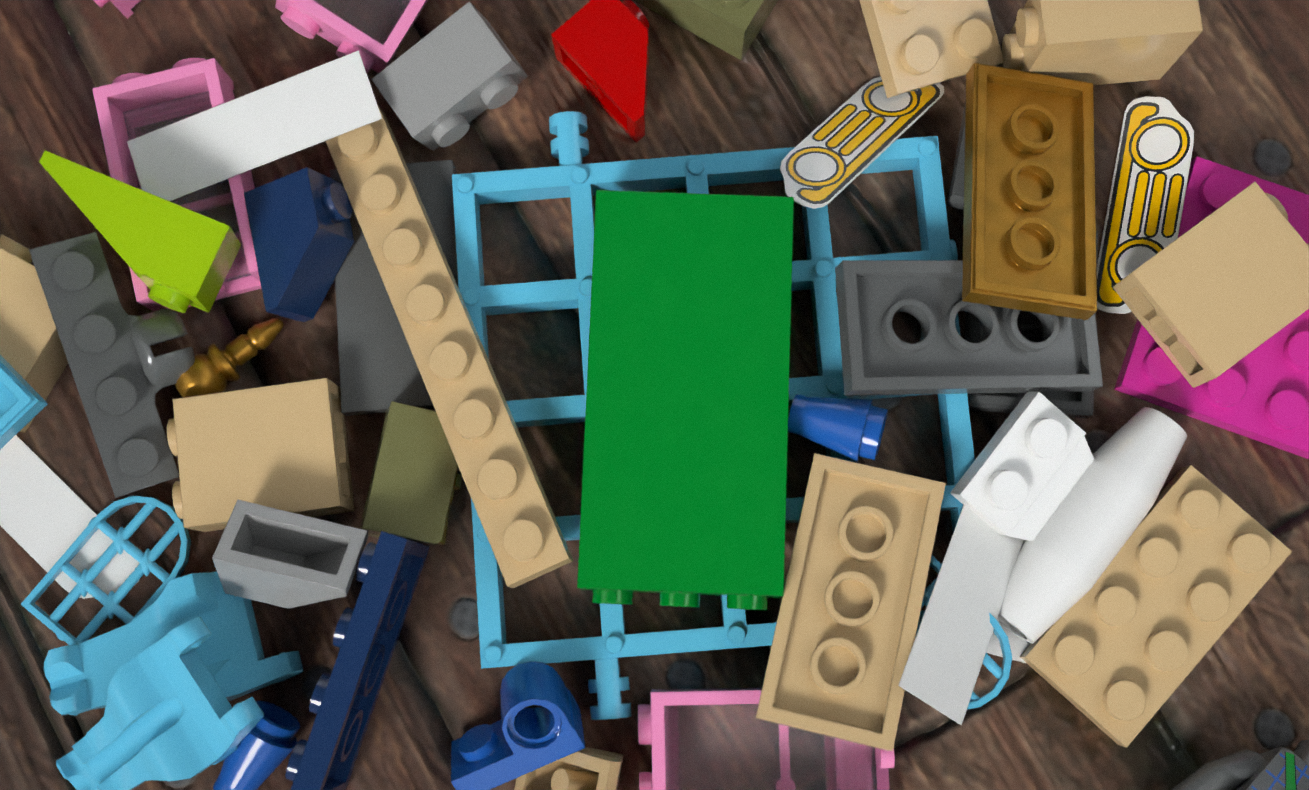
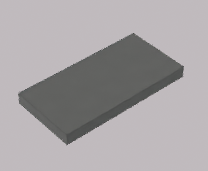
[330,160,458,416]

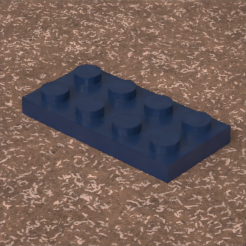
[285,531,430,790]

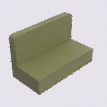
[359,401,458,545]

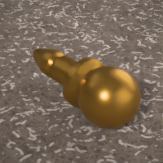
[176,318,284,398]

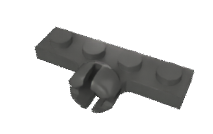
[29,232,195,498]

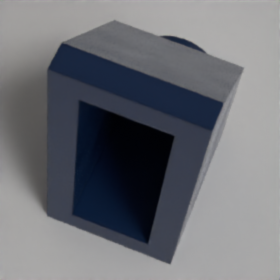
[244,167,354,322]

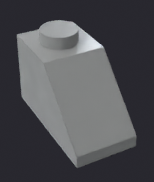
[212,499,368,609]

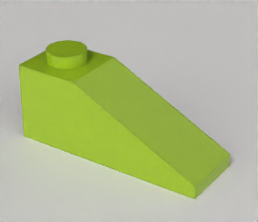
[39,151,241,313]

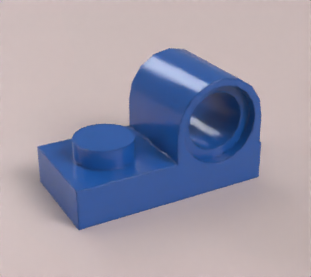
[451,661,585,790]

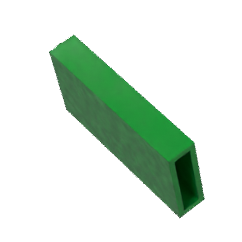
[577,190,794,610]

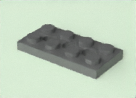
[835,260,1103,396]

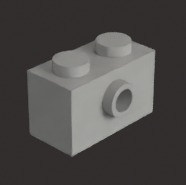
[371,2,528,151]

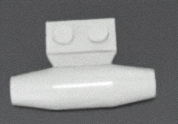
[950,392,1187,644]

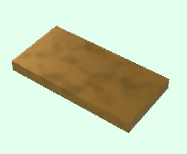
[962,63,1097,320]

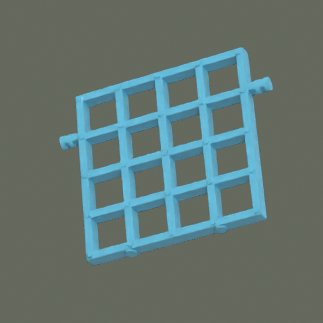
[452,111,975,720]

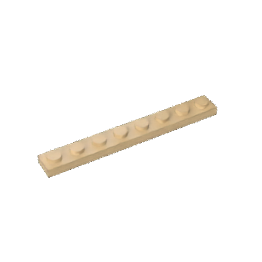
[326,104,573,588]

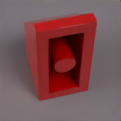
[551,0,650,143]

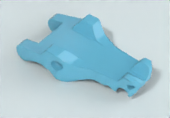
[43,572,303,716]
[56,617,264,790]

